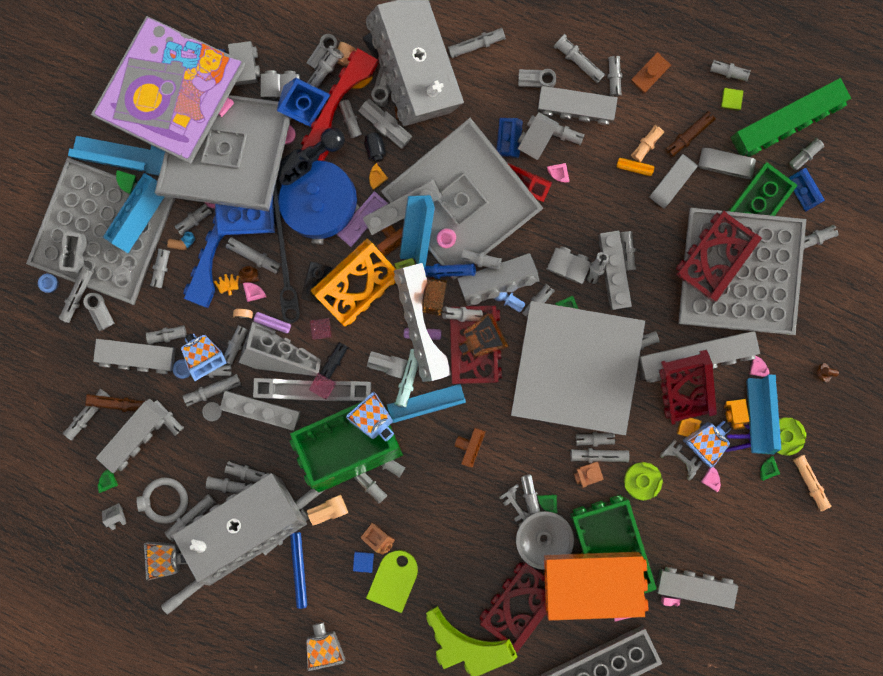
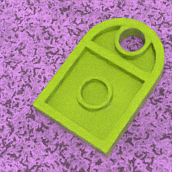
[366,550,418,613]

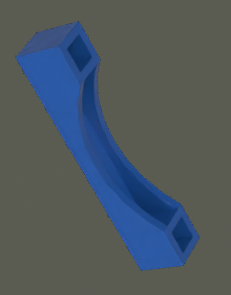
[183,217,225,308]

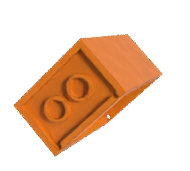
[544,552,648,620]

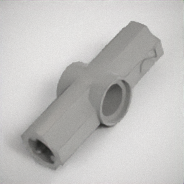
[358,99,412,149]

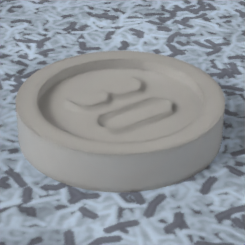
[202,402,222,421]

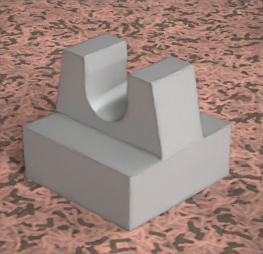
[102,503,126,530]

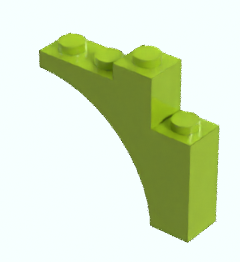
[426,606,518,676]

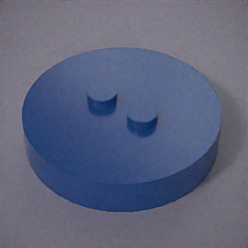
[279,161,357,239]

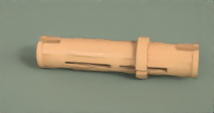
[793,455,831,511]

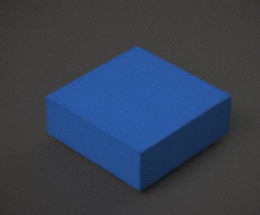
[353,551,374,573]

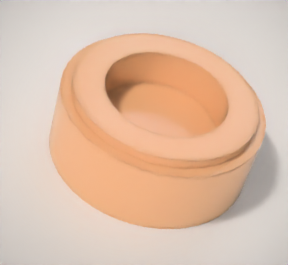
[233,309,253,320]

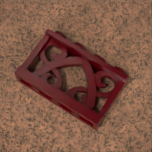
[675,211,762,302]
[450,306,502,384]
[659,350,717,425]
[479,561,546,653]

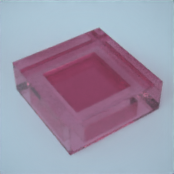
[310,318,332,340]
[309,373,336,400]

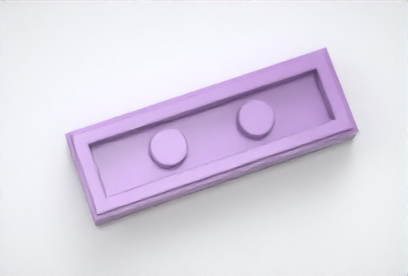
[337,191,388,247]

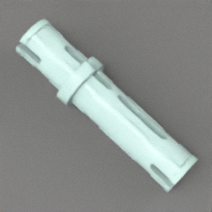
[395,349,418,408]

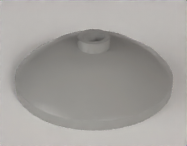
[516,511,574,569]

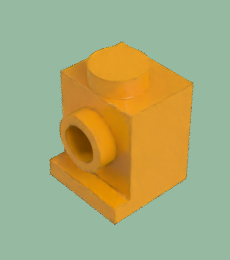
[724,399,750,430]

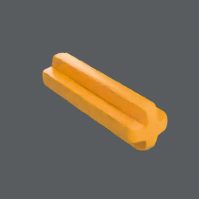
[617,158,654,176]

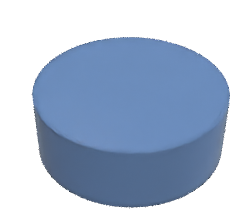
[38,274,59,293]
[173,359,191,379]

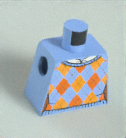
[181,334,226,381]
[346,392,394,441]
[683,421,731,468]

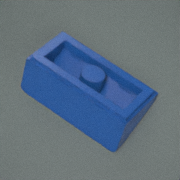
[497,118,523,158]
[788,168,825,212]

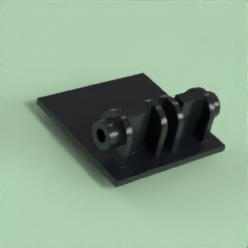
[301,262,343,306]

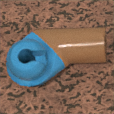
[167,232,195,250]

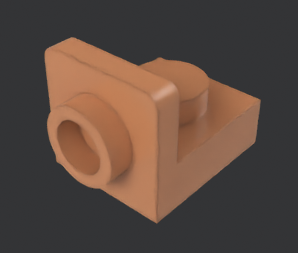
[574,461,604,488]
[361,523,395,555]

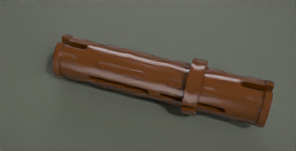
[665,111,716,158]
[85,394,145,413]

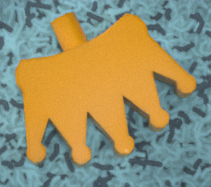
[214,274,239,296]

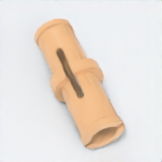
[631,125,664,162]

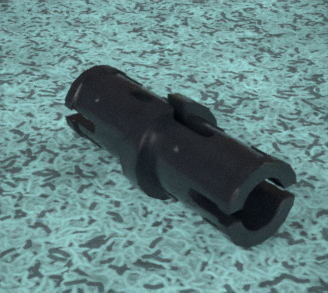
[319,341,349,380]

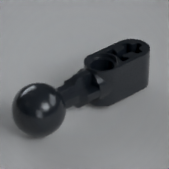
[277,127,345,185]

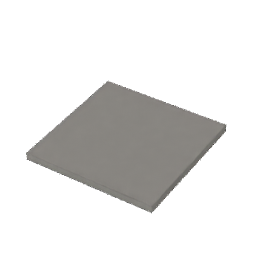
[155,95,291,211]
[381,117,543,280]
[511,301,645,435]

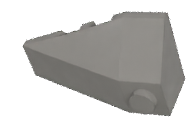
[239,321,321,376]

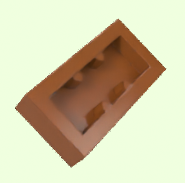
[631,52,671,94]
[377,225,403,257]
[455,428,486,467]

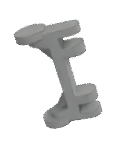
[660,439,702,481]
[499,484,533,526]

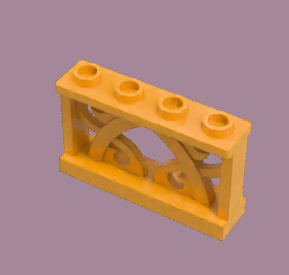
[310,238,396,327]

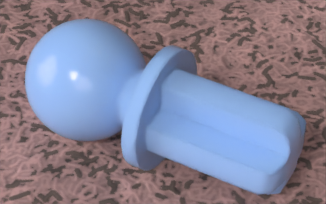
[494,292,525,312]

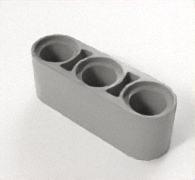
[698,148,756,179]
[649,154,698,209]

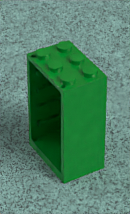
[290,402,403,493]
[570,495,657,593]

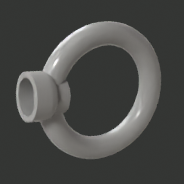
[137,477,188,524]

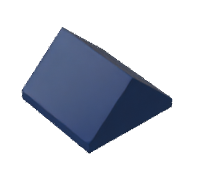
[277,78,330,127]

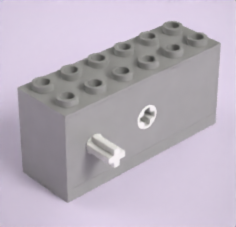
[366,0,464,126]
[172,473,307,586]

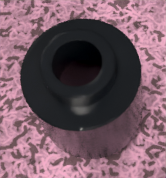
[364,133,387,163]

